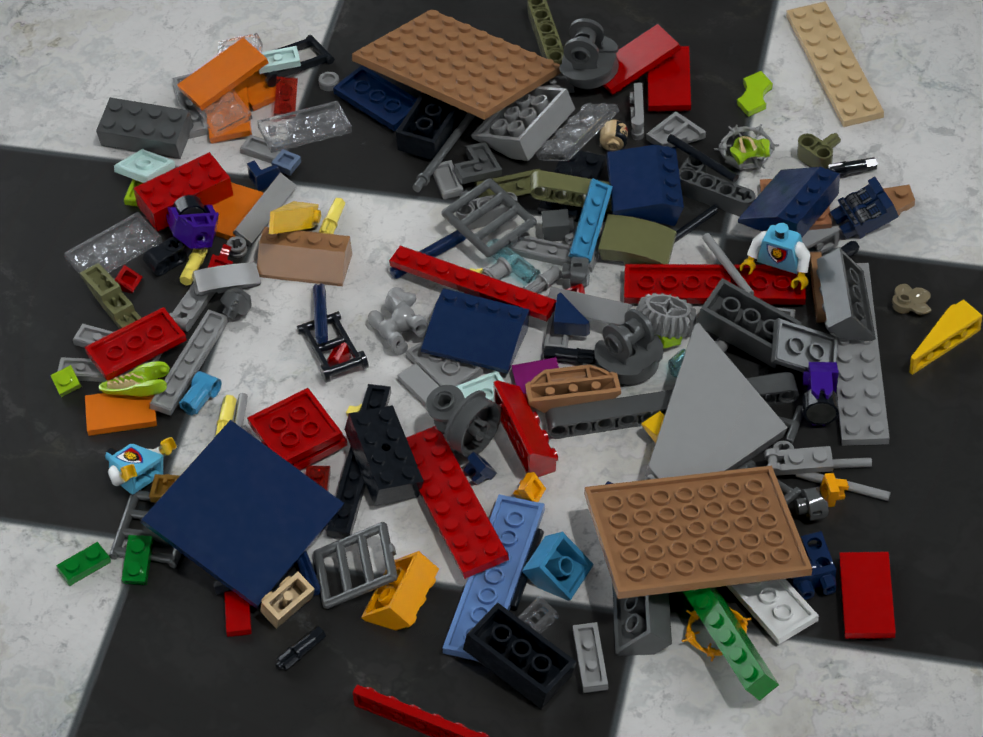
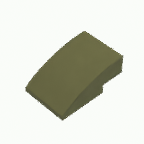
[598,214,677,265]

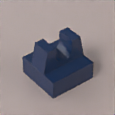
[464,451,497,485]

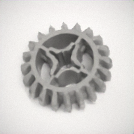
[636,293,697,339]

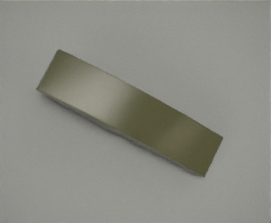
[80,263,141,329]

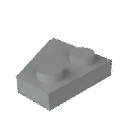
[646,111,706,148]

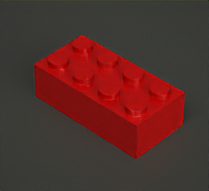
[133,152,233,232]

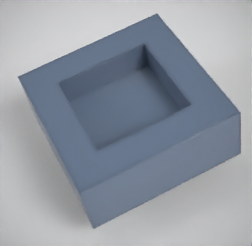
[271,149,301,176]

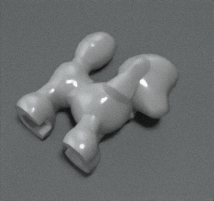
[368,287,429,355]

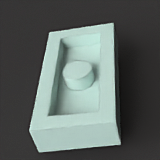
[259,46,301,74]

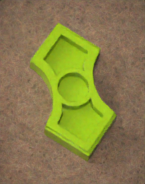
[737,71,773,117]

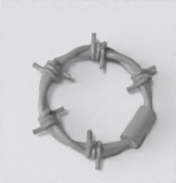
[714,124,779,170]

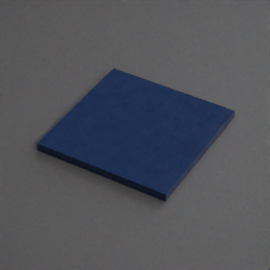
[141,420,344,609]

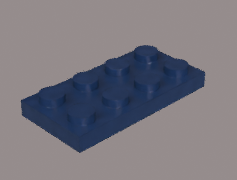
[333,65,417,131]

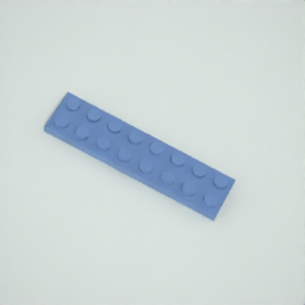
[442,494,545,661]

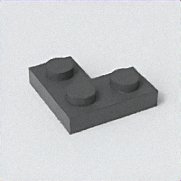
[454,142,502,184]

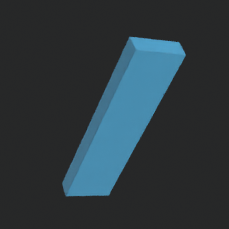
[568,179,613,263]

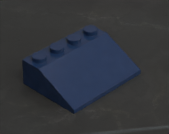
[606,144,684,226]
[738,167,840,238]
[421,288,530,374]

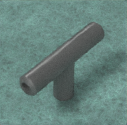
[778,405,804,444]

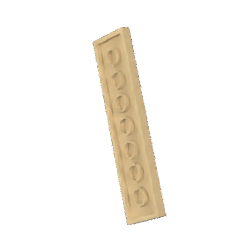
[786,1,884,127]

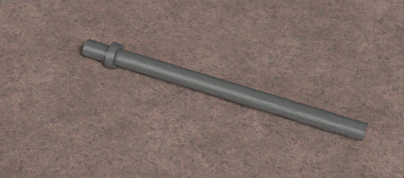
[413,113,475,192]

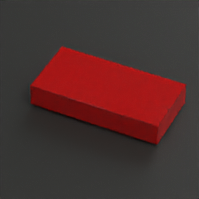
[225,591,252,637]

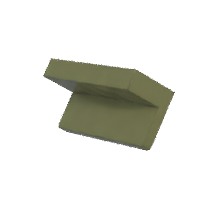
[474,169,540,198]

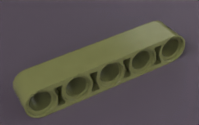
[527,0,564,74]
[530,170,612,213]

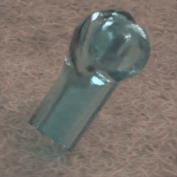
[668,349,686,378]

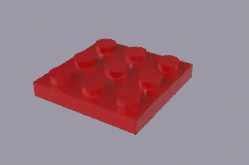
[247,388,343,464]

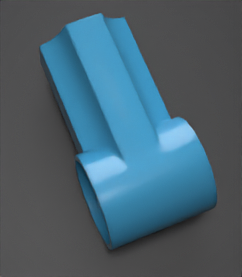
[179,371,222,416]

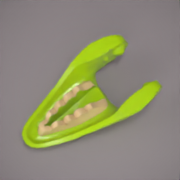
[730,136,770,165]
[99,361,170,397]

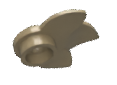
[892,284,932,314]

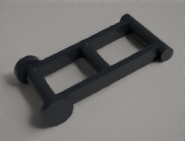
[263,35,335,87]
[296,311,369,383]

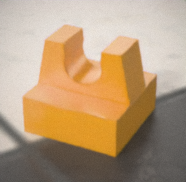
[513,472,546,502]
[820,473,849,507]

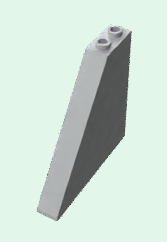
[645,322,788,480]

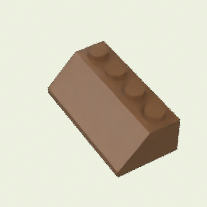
[257,227,352,287]

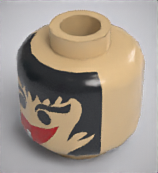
[600,120,628,151]

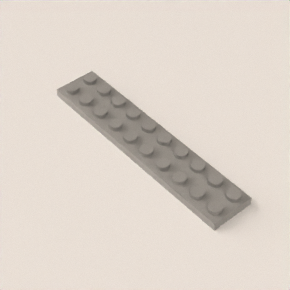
[830,263,890,446]

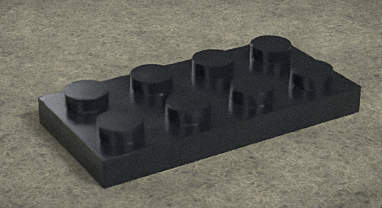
[538,148,606,222]

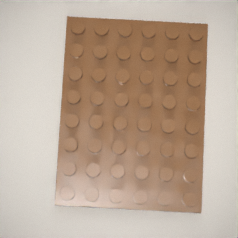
[352,10,561,120]
[584,466,812,599]

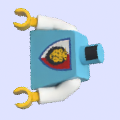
[740,223,810,290]
[105,437,177,495]

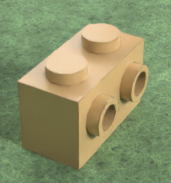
[260,572,315,629]

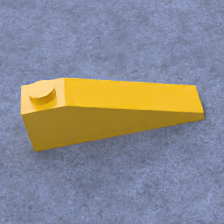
[269,201,321,234]
[909,299,983,375]

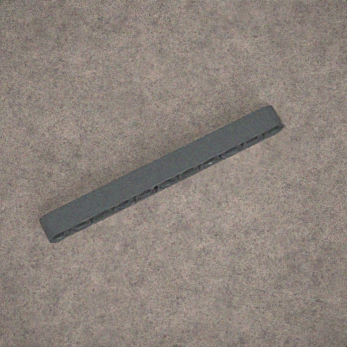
[545,372,799,439]

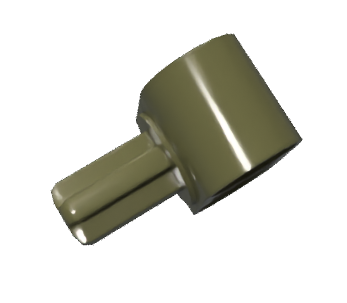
[797,133,841,169]

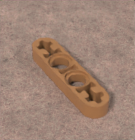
[809,252,827,323]

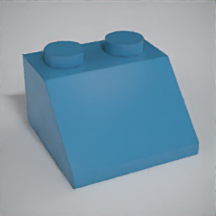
[522,531,594,601]

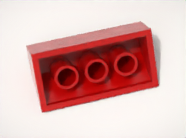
[493,380,558,477]

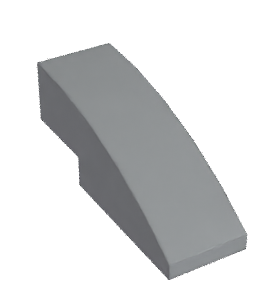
[192,262,261,296]

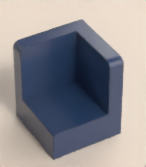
[247,160,280,191]

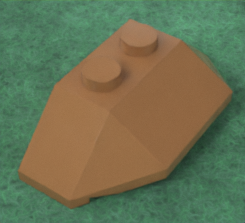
[525,364,621,413]

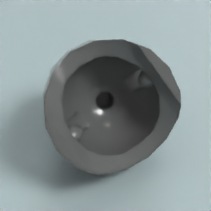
[562,257,590,287]
[220,287,252,319]
[794,487,829,521]

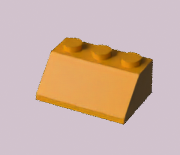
[361,551,439,631]

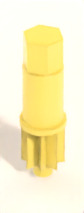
[319,198,345,234]
[180,248,208,286]
[215,395,237,436]

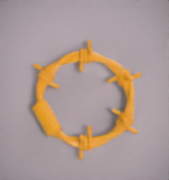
[682,607,752,661]

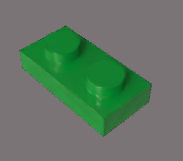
[121,535,154,585]
[56,541,111,586]

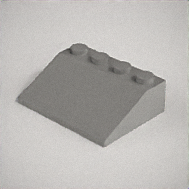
[471,86,575,161]

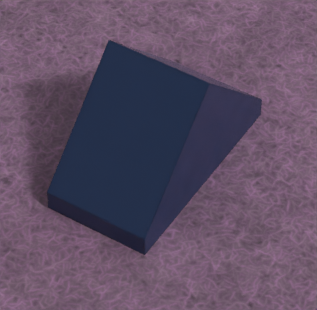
[554,292,590,336]

